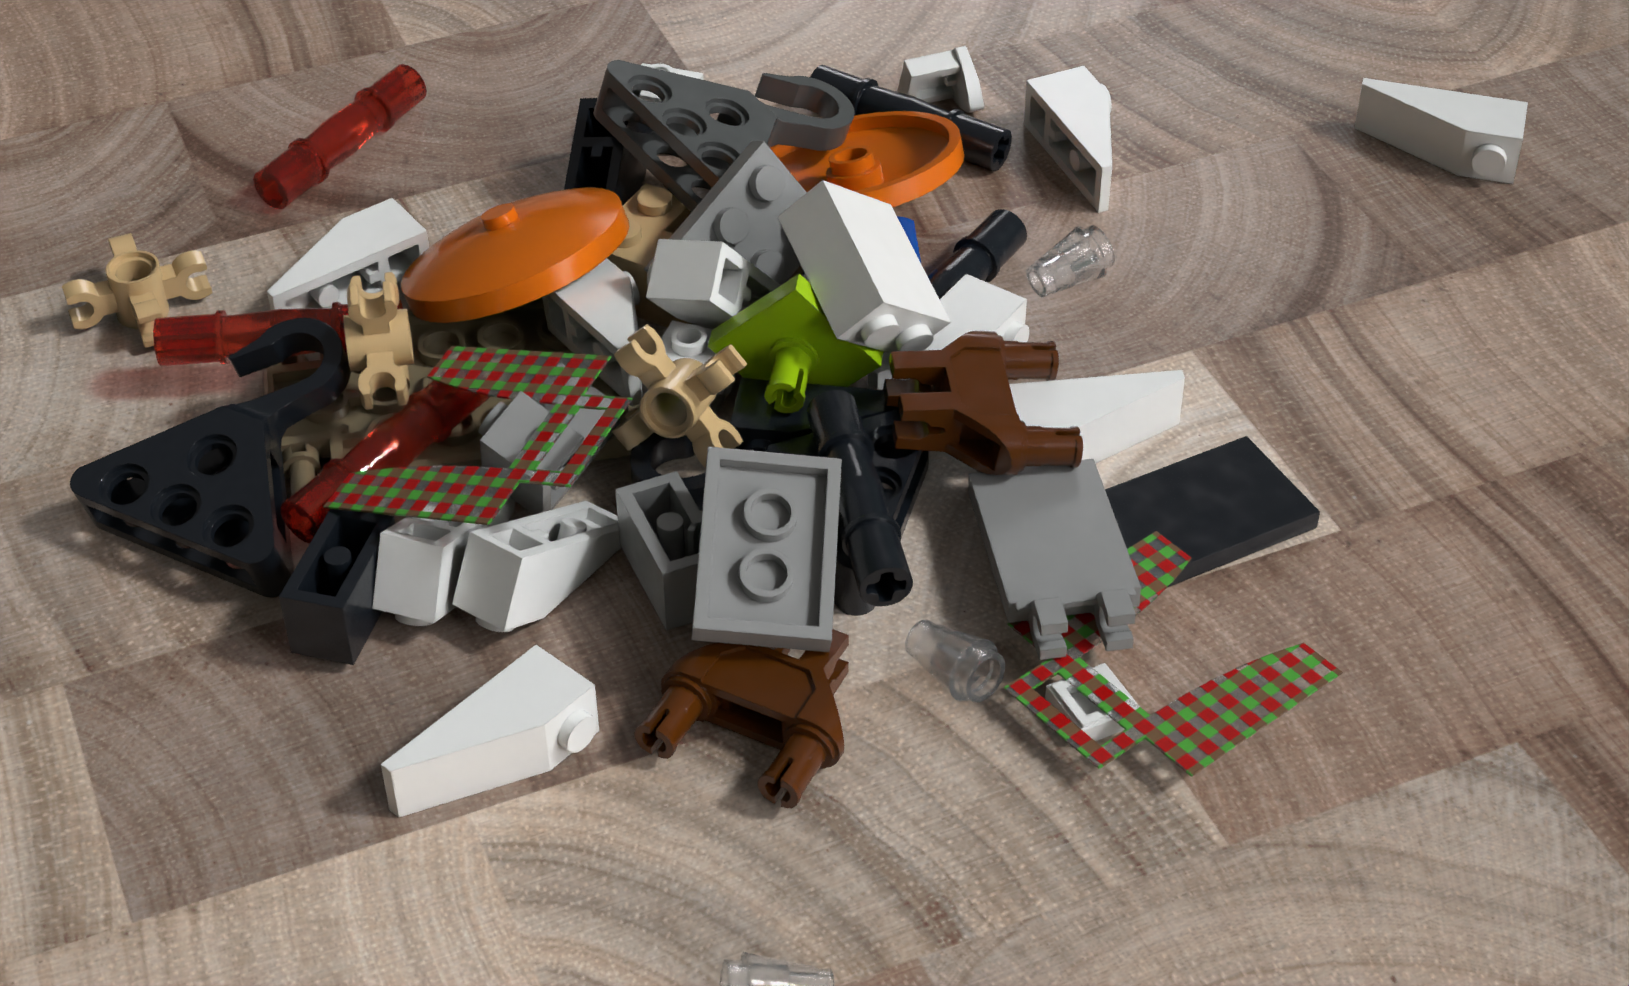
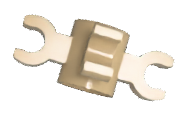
[62,233,212,348]
[344,272,414,410]
[612,324,747,468]

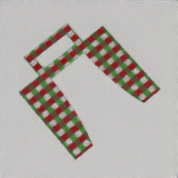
[323,346,633,525]
[1004,531,1343,777]

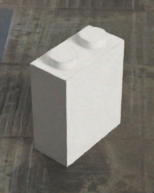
[777,180,951,353]

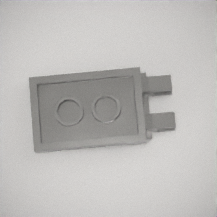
[968,459,1141,660]

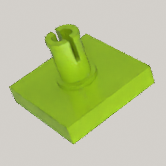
[707,274,884,413]

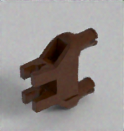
[883,331,1083,476]
[634,629,849,808]

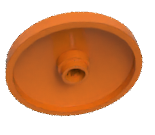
[770,111,964,208]
[401,187,629,323]

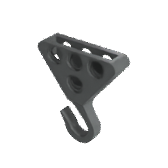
[593,60,855,212]

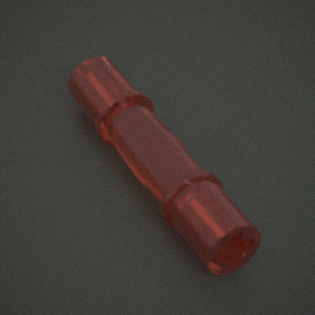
[253,64,427,209]
[153,300,403,366]
[281,369,490,544]

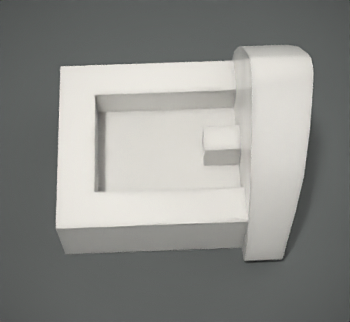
[897,46,984,113]

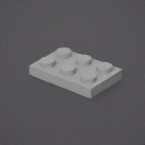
[644,141,807,285]
[691,447,842,652]

